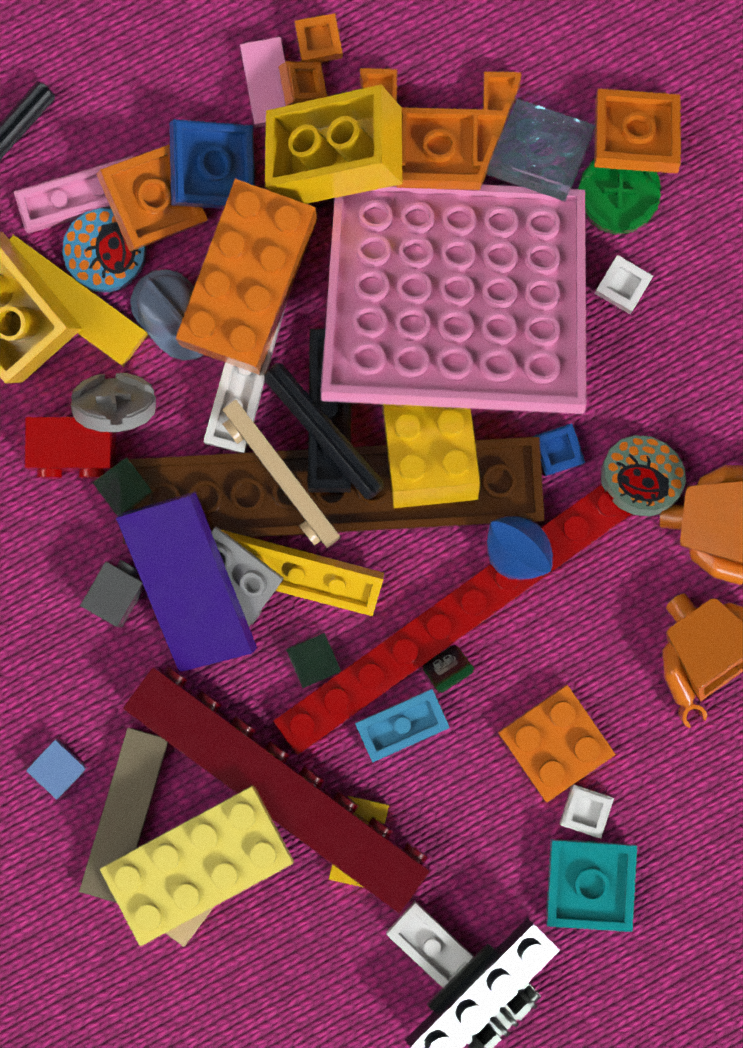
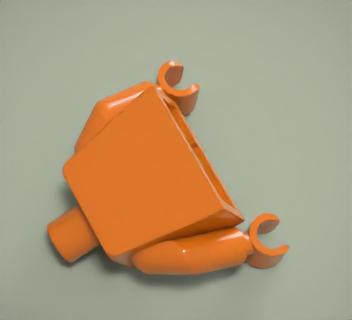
[660,465,743,585]
[662,593,743,728]

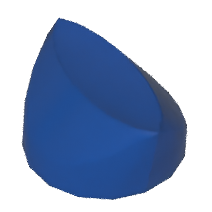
[487,516,553,580]

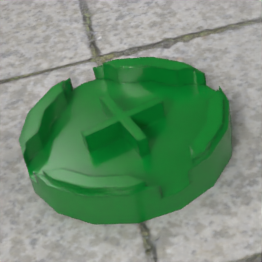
[578,160,661,235]

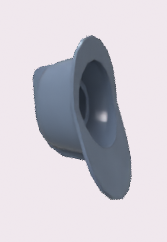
[131,269,203,360]

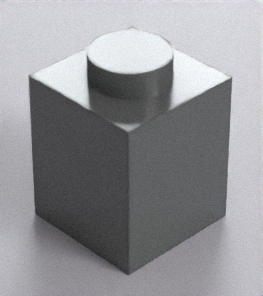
[80,559,145,628]

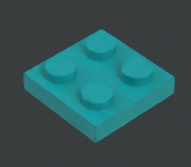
[546,839,637,932]

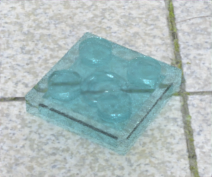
[487,99,596,202]

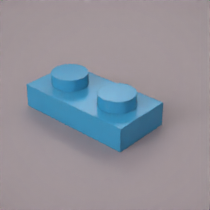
[355,689,450,763]

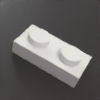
[386,901,474,987]

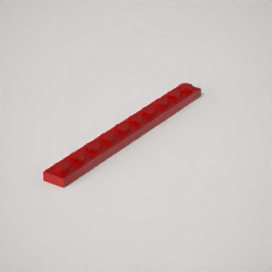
[273,484,631,755]

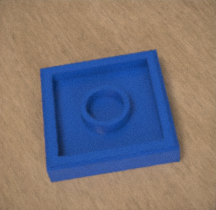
[169,119,255,209]

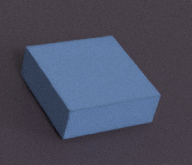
[26,739,88,800]

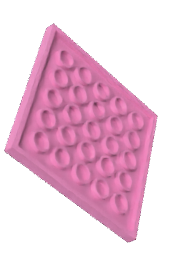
[321,185,586,414]

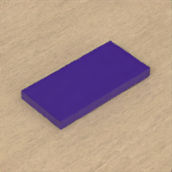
[116,492,257,672]

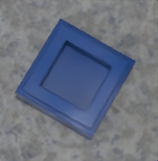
[532,423,585,477]

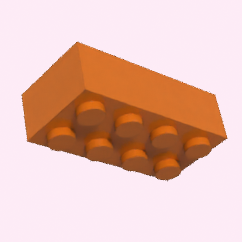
[176,179,317,375]

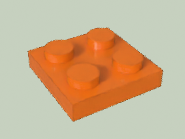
[594,88,681,174]
[96,144,208,252]
[497,685,616,803]

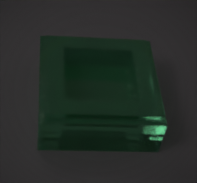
[92,457,153,516]
[286,633,341,688]

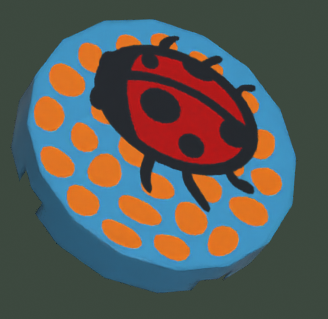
[62,208,147,293]

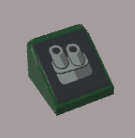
[422,645,474,693]

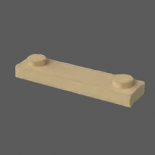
[222,399,340,548]

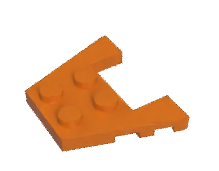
[360,68,521,190]

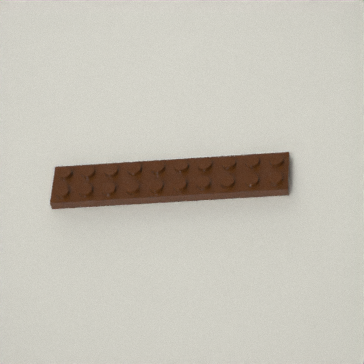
[119,437,545,545]

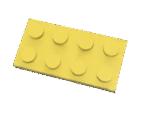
[100,785,294,946]

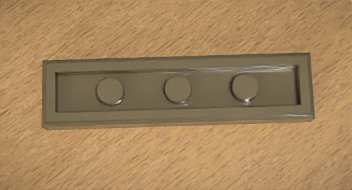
[79,727,168,903]

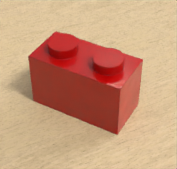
[25,417,116,479]

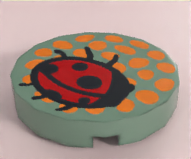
[601,435,686,517]

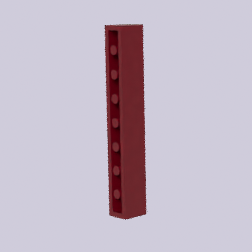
[122,665,430,914]

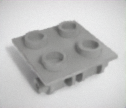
[212,527,284,627]

